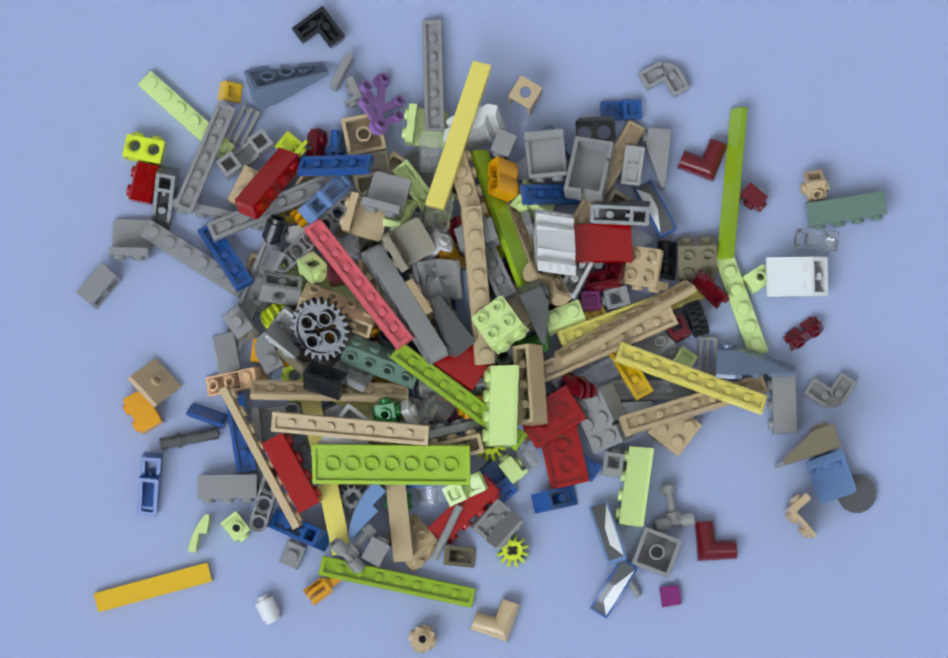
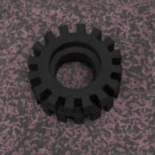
[683,300,710,338]

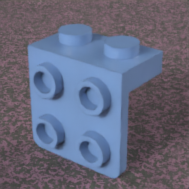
[805,449,857,504]

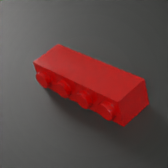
[234,147,300,220]
[262,433,323,513]
[428,473,502,544]

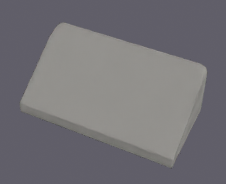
[212,332,241,374]

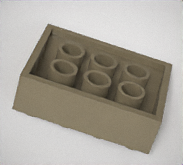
[774,422,841,469]

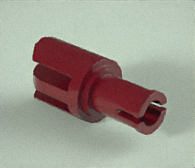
[562,372,597,399]

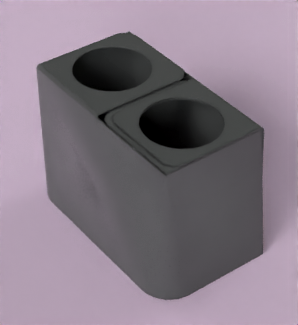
[575,116,616,141]

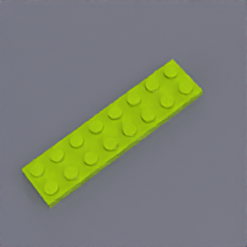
[312,443,471,485]

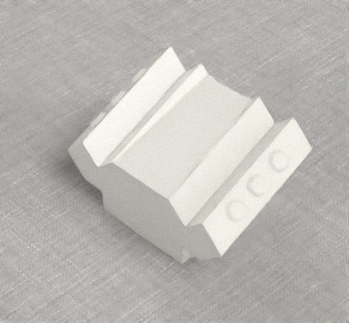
[443,103,506,152]
[533,209,576,276]

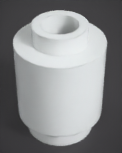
[255,594,281,625]

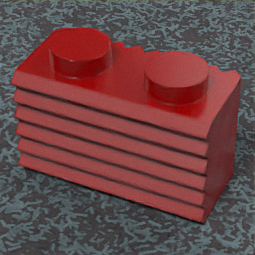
[126,161,160,206]

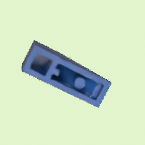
[268,509,330,552]

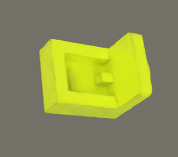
[274,131,308,158]

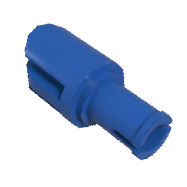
[325,129,345,156]

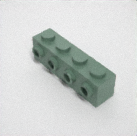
[805,191,888,231]
[340,333,418,390]

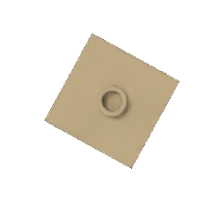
[128,358,181,408]

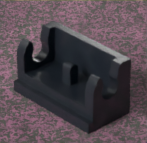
[303,361,348,400]

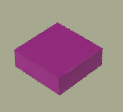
[580,290,601,312]
[659,585,682,607]

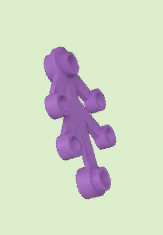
[358,73,405,136]

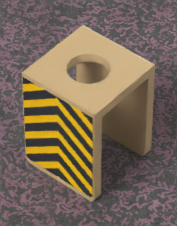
[508,75,543,116]

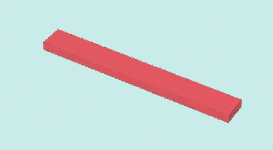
[304,218,414,350]

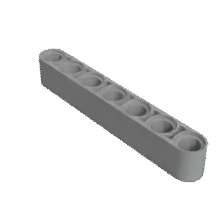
[275,185,369,274]
[361,244,448,365]
[249,401,303,532]

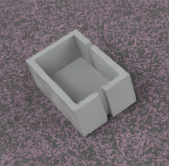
[564,136,615,203]
[575,383,636,454]

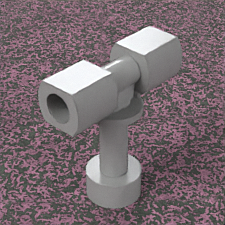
[654,484,695,531]
[329,523,378,574]

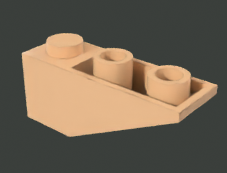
[206,367,268,397]

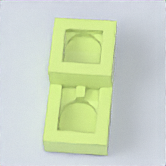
[383,199,418,228]
[442,471,489,507]
[188,514,212,553]

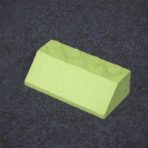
[482,365,519,447]
[615,446,654,528]

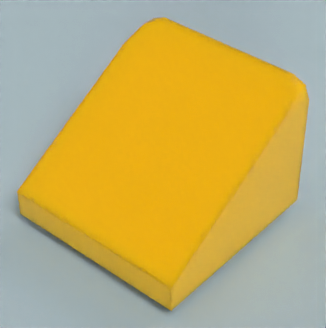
[218,81,243,103]

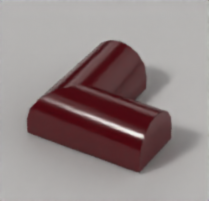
[677,139,727,182]
[584,263,626,291]
[694,521,737,562]

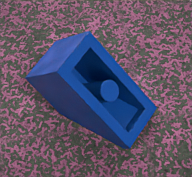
[531,485,578,514]

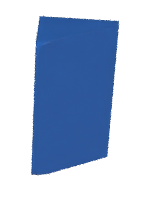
[186,403,228,429]

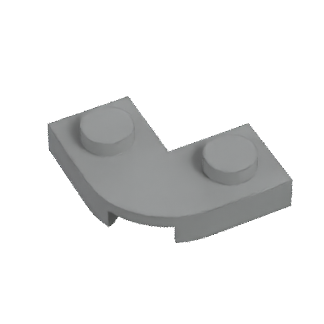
[637,61,690,98]
[255,331,284,375]
[803,372,857,408]

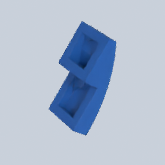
[600,100,642,121]
[476,459,518,503]

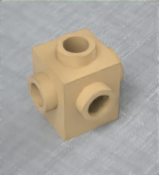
[800,169,829,202]
[408,624,437,654]

